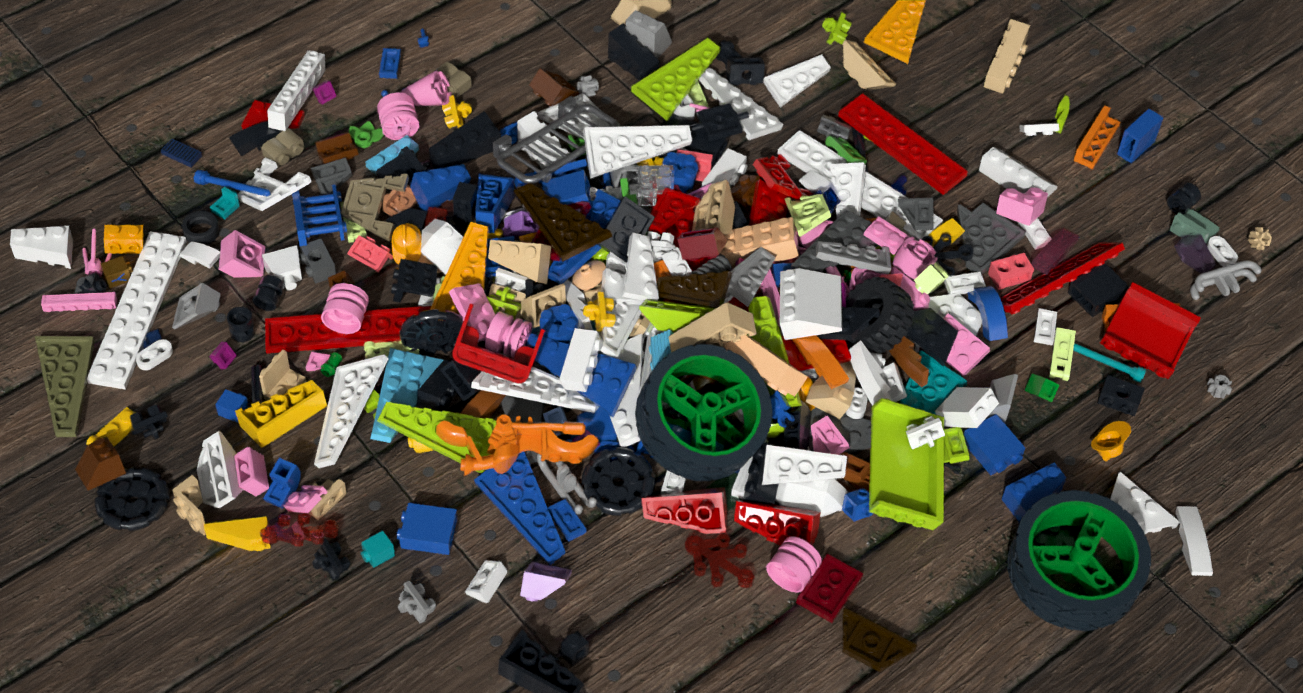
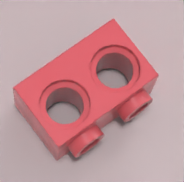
[988,253,1034,290]

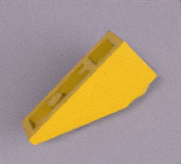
[204,516,270,551]

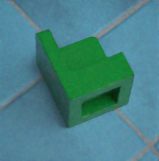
[1025,374,1059,402]

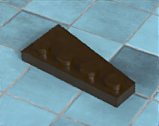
[657,271,732,308]

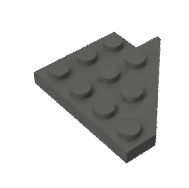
[957,203,1026,275]
[809,407,871,454]

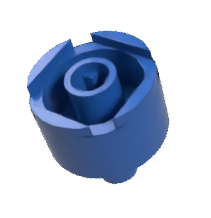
[659,152,698,193]
[539,304,579,345]

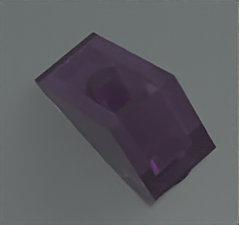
[1174,234,1216,274]

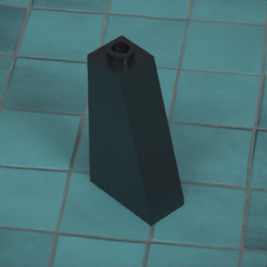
[662,114,728,169]

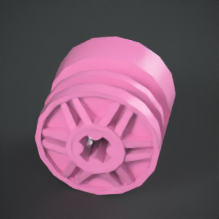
[377,92,419,140]
[321,283,369,334]
[485,311,532,359]
[766,537,822,593]

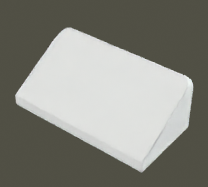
[465,560,507,603]

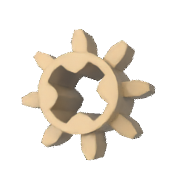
[1248,227,1272,250]

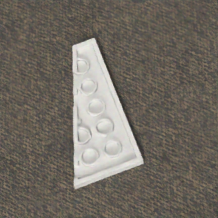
[314,354,389,468]

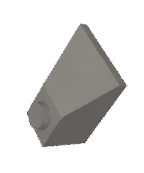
[172,283,221,329]

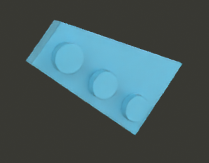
[366,135,419,176]

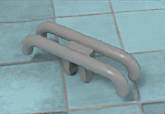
[1190,260,1262,300]
[537,453,597,515]

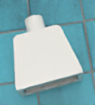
[262,245,302,290]

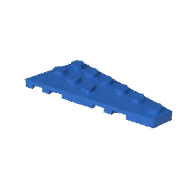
[474,452,566,565]

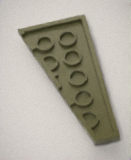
[35,336,95,437]

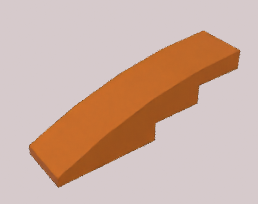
[792,335,849,389]

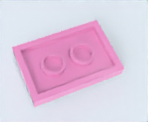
[449,284,495,342]
[943,314,990,377]

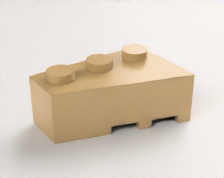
[488,240,551,284]

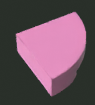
[306,352,330,371]

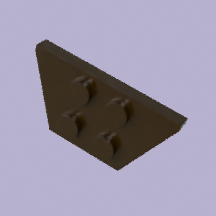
[842,608,917,672]

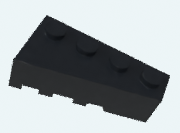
[429,111,501,169]
[498,630,584,693]

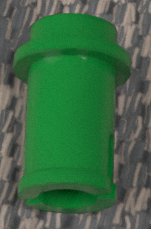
[321,352,343,377]

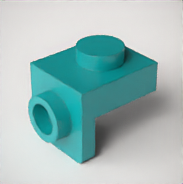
[210,187,240,220]

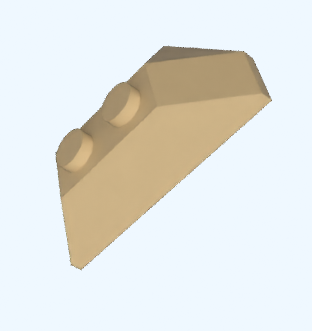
[611,0,671,26]
[843,40,896,89]
[692,180,735,236]

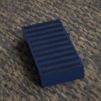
[161,139,202,168]

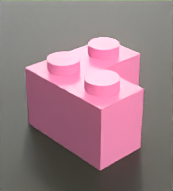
[996,187,1048,226]

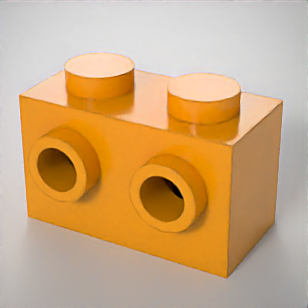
[104,225,144,254]

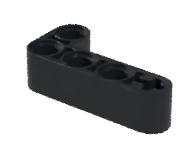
[776,399,810,451]

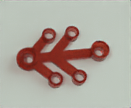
[260,513,339,546]
[685,534,754,588]

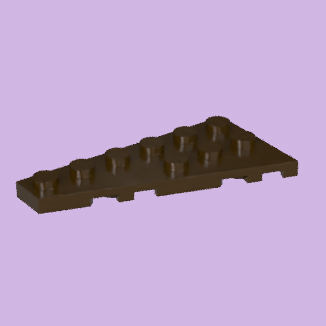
[513,183,613,262]

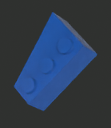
[410,164,471,211]
[1002,463,1066,523]

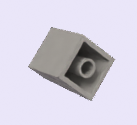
[626,10,672,59]

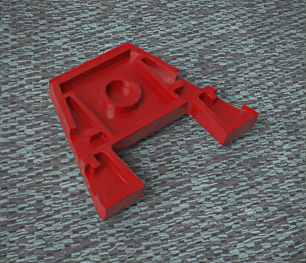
[753,154,814,201]

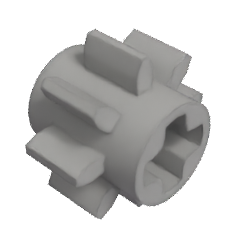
[577,75,598,97]
[1207,374,1232,399]

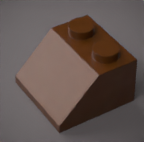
[529,68,580,106]
[75,437,126,491]

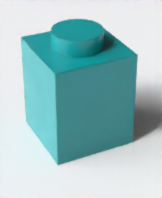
[360,531,395,568]

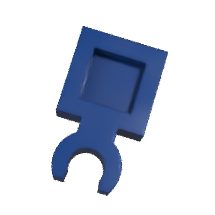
[770,390,795,428]

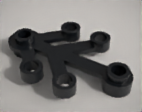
[922,234,974,276]

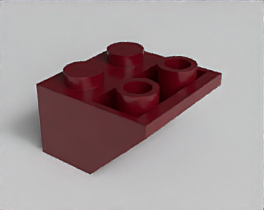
[678,227,727,261]

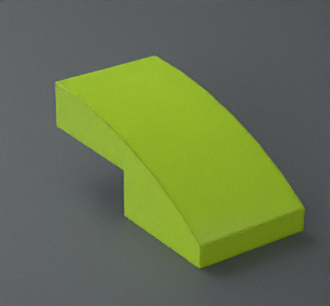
[1055,95,1070,134]

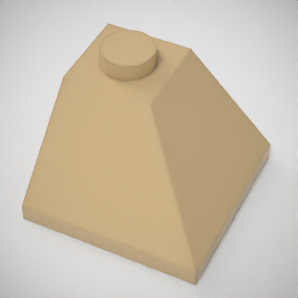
[521,284,566,329]

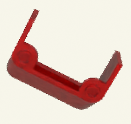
[453,304,545,384]

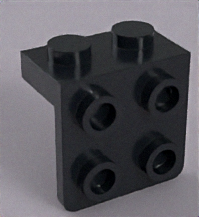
[376,146,428,193]
[391,259,437,303]

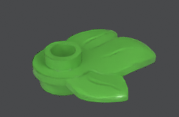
[349,121,384,148]

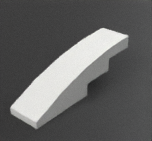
[563,279,593,330]
[849,341,894,406]
[1176,506,1213,576]

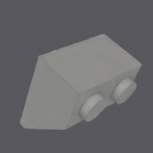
[985,374,1018,423]

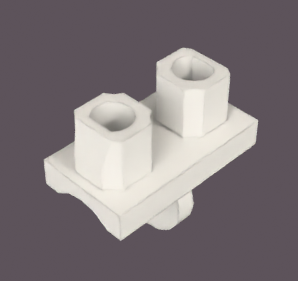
[647,232,677,263]
[495,268,530,293]
[906,416,945,449]

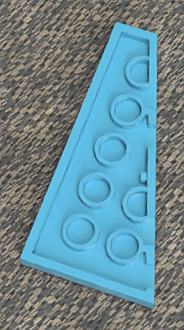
[370,348,443,443]

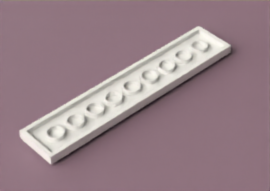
[777,130,943,241]
[87,231,187,390]

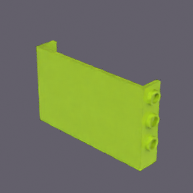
[869,398,944,530]

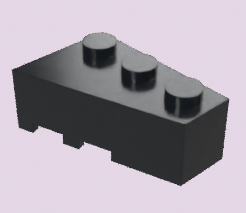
[416,359,457,412]

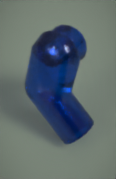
[892,175,907,195]

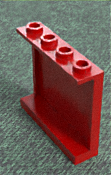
[1100,282,1201,379]

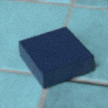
[143,329,162,349]

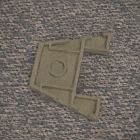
[341,174,409,241]

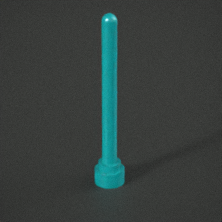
[1073,343,1147,383]

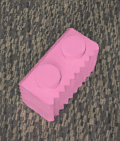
[234,447,269,496]

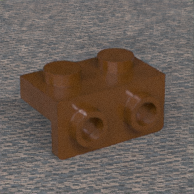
[315,132,359,164]
[730,175,761,212]

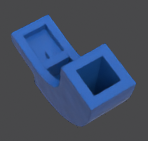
[968,286,1008,341]

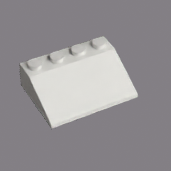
[780,268,842,340]

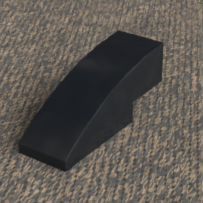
[229,121,282,157]

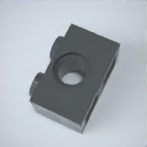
[299,239,336,284]

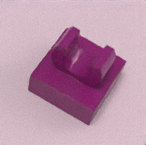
[313,80,337,104]
[209,342,237,369]

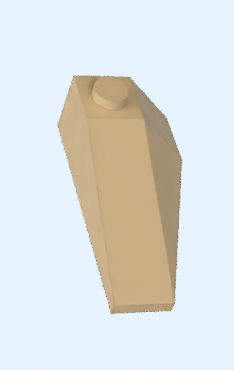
[805,361,856,419]

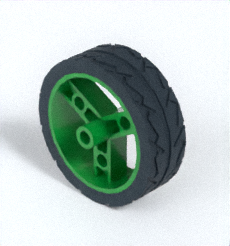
[635,344,773,481]
[1007,490,1151,631]

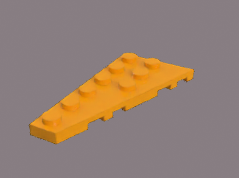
[864,0,926,64]
[430,222,489,321]

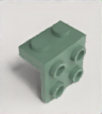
[1170,210,1219,250]

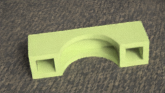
[914,262,950,294]

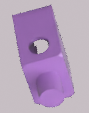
[502,211,539,240]

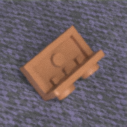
[382,185,417,217]

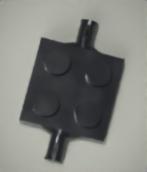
[690,104,749,141]

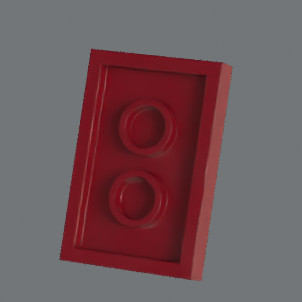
[796,554,863,623]

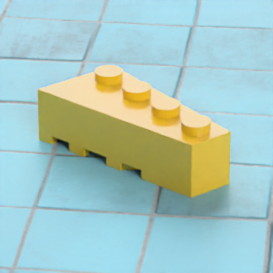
[235,380,327,448]

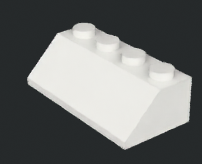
[979,147,1058,197]

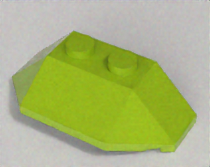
[639,299,716,333]

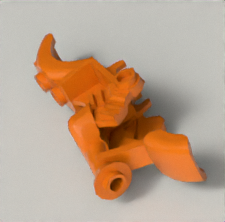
[436,415,598,476]

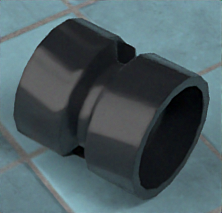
[1167,182,1201,215]
[252,275,285,311]
[227,307,255,343]

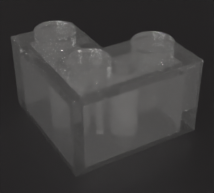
[636,165,674,206]

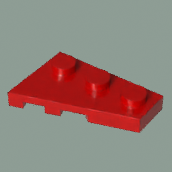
[241,100,305,129]
[648,188,700,234]

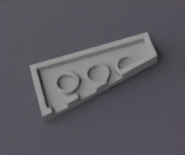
[816,241,891,274]
[727,247,776,307]

